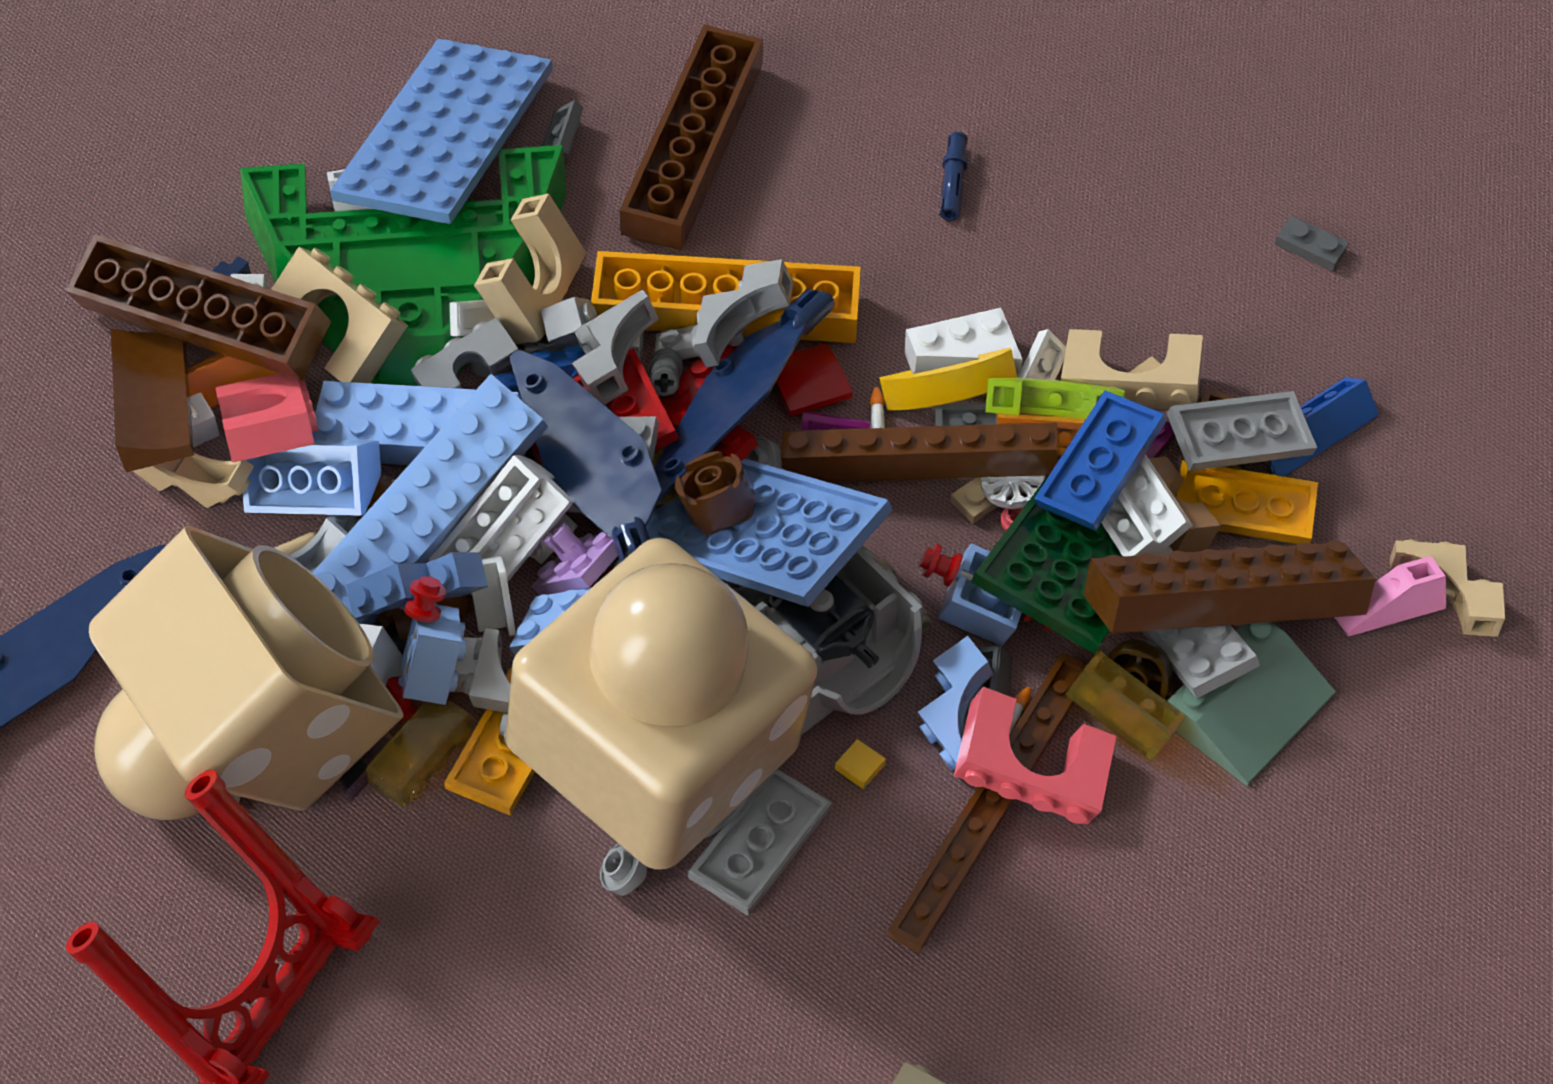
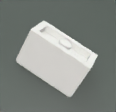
[472,556,516,636]

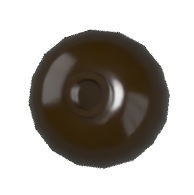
[1099,639,1174,712]

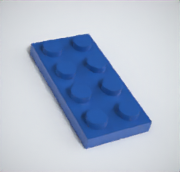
[1034,390,1166,531]

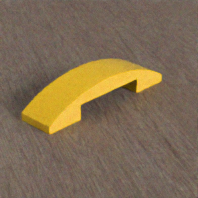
[879,347,1018,410]

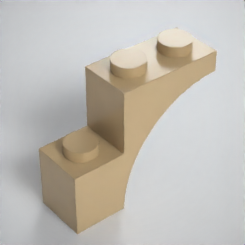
[133,453,254,508]
[1390,539,1505,637]

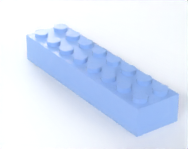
[313,374,548,625]

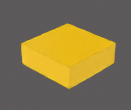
[835,739,886,789]

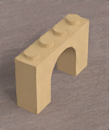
[474,194,586,345]
[271,247,408,383]
[1061,329,1203,410]

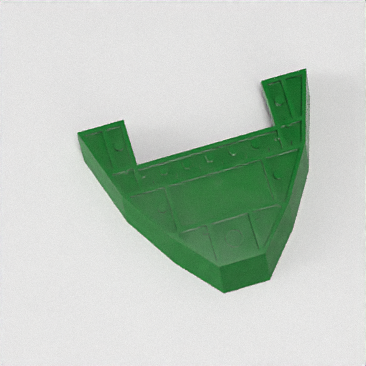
[240,145,567,386]

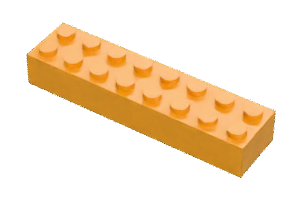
[591,251,861,343]

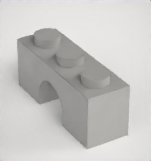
[411,317,518,389]

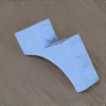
[918,636,994,771]

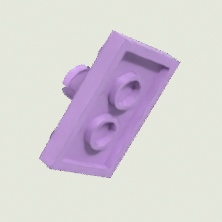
[531,522,618,596]

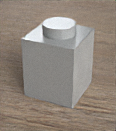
[540,297,597,344]

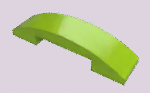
[985,378,1125,419]

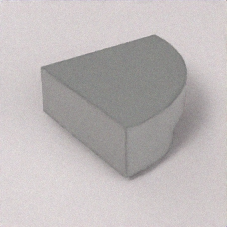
[575,323,599,354]

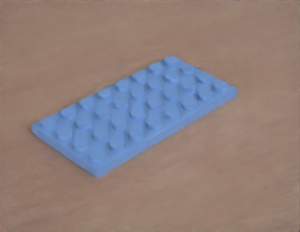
[330,39,553,224]
[599,459,893,607]

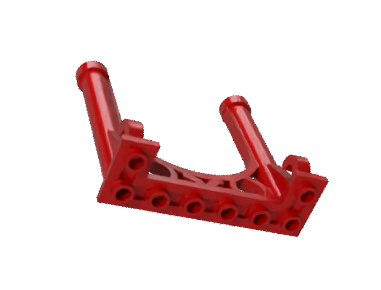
[66,770,380,1084]

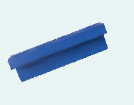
[1268,377,1378,477]

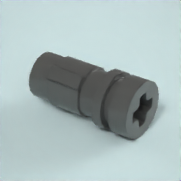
[649,348,683,396]

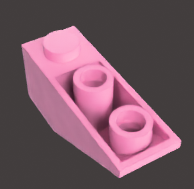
[1335,556,1446,637]

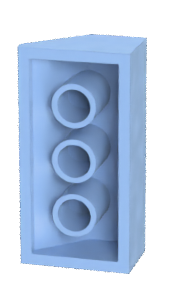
[243,440,381,515]

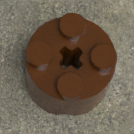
[675,452,755,535]

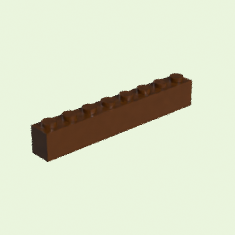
[781,422,1060,482]

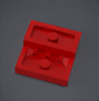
[774,343,853,417]

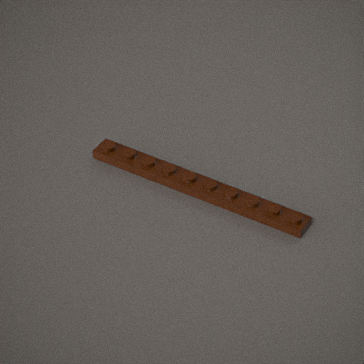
[887,652,1093,953]

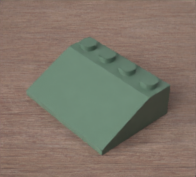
[1163,622,1336,786]

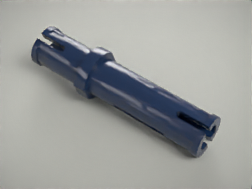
[939,132,968,221]

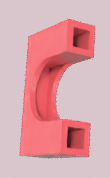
[215,373,319,463]
[954,687,1116,825]

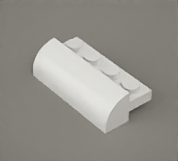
[1101,454,1193,556]
[429,455,574,595]

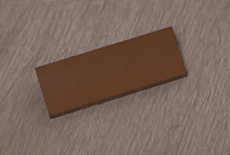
[111,329,194,473]

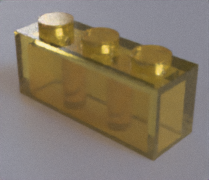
[1065,650,1186,761]
[366,699,472,808]

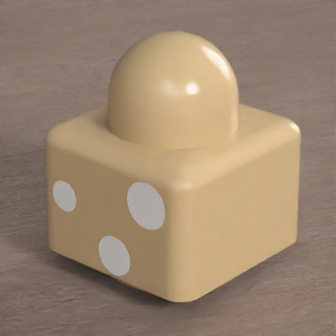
[89,525,403,820]
[506,538,817,869]

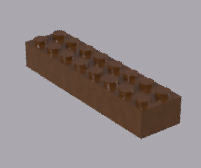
[619,24,763,251]
[65,234,331,380]
[1083,541,1376,634]

